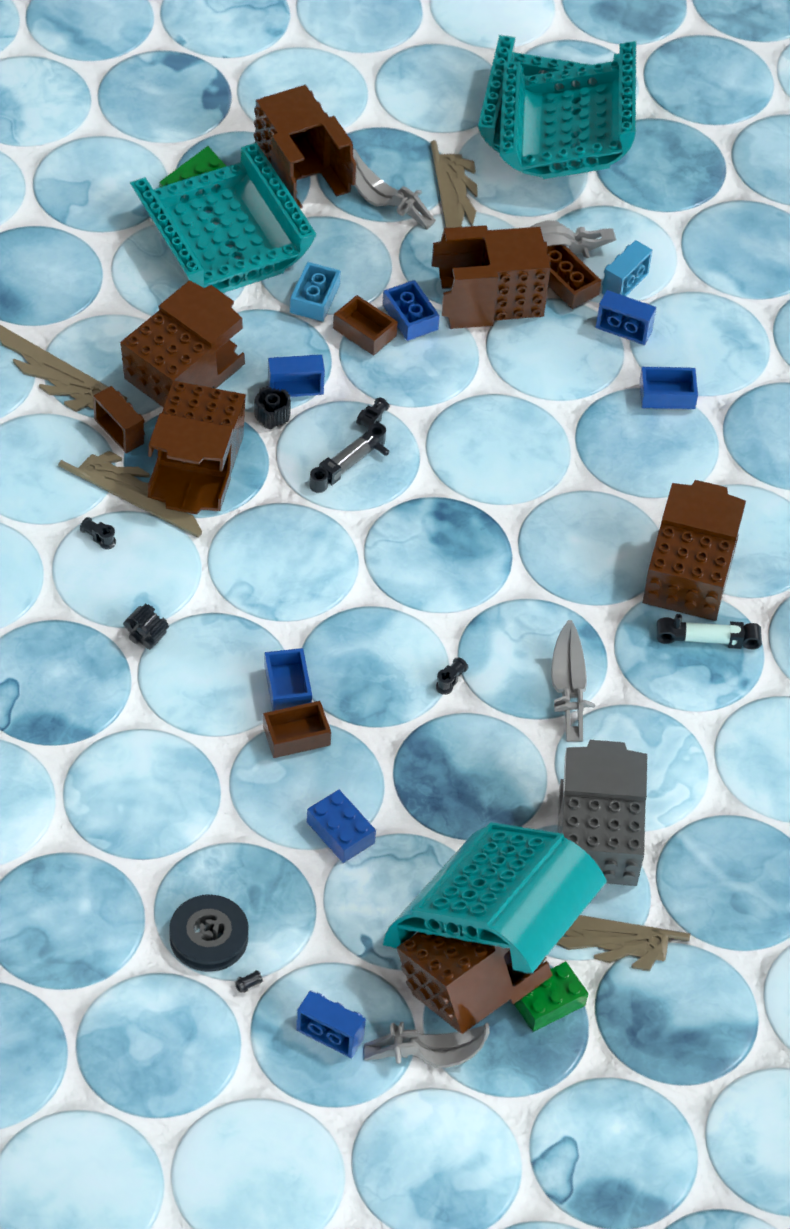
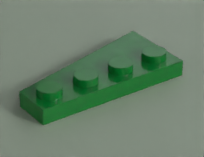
[159,146,227,187]

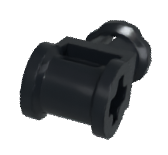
[356,397,390,427]
[80,517,116,549]
[436,657,469,695]

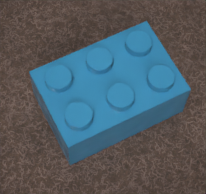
[602,240,653,296]
[290,262,341,322]

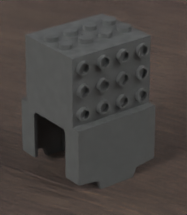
[557,740,648,886]

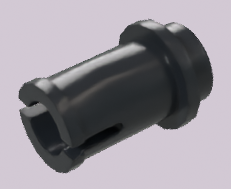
[235,970,263,993]

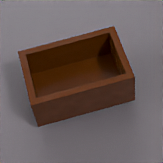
[333,295,398,356]
[93,386,145,453]
[263,701,331,758]

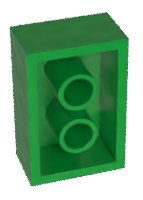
[514,961,588,1032]

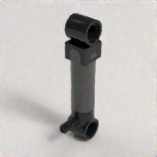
[309,423,390,493]

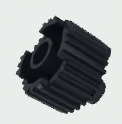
[254,386,291,429]
[123,603,169,650]

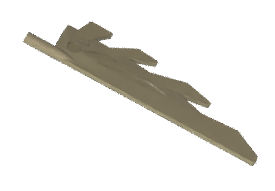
[430,140,477,228]
[0,325,127,412]
[58,451,202,538]
[556,915,690,971]

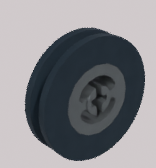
[169,895,249,972]

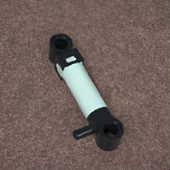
[657,614,762,650]

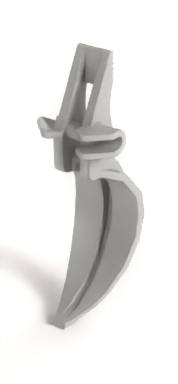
[353,149,436,230]
[531,220,616,258]
[551,620,595,742]
[364,1022,489,1068]

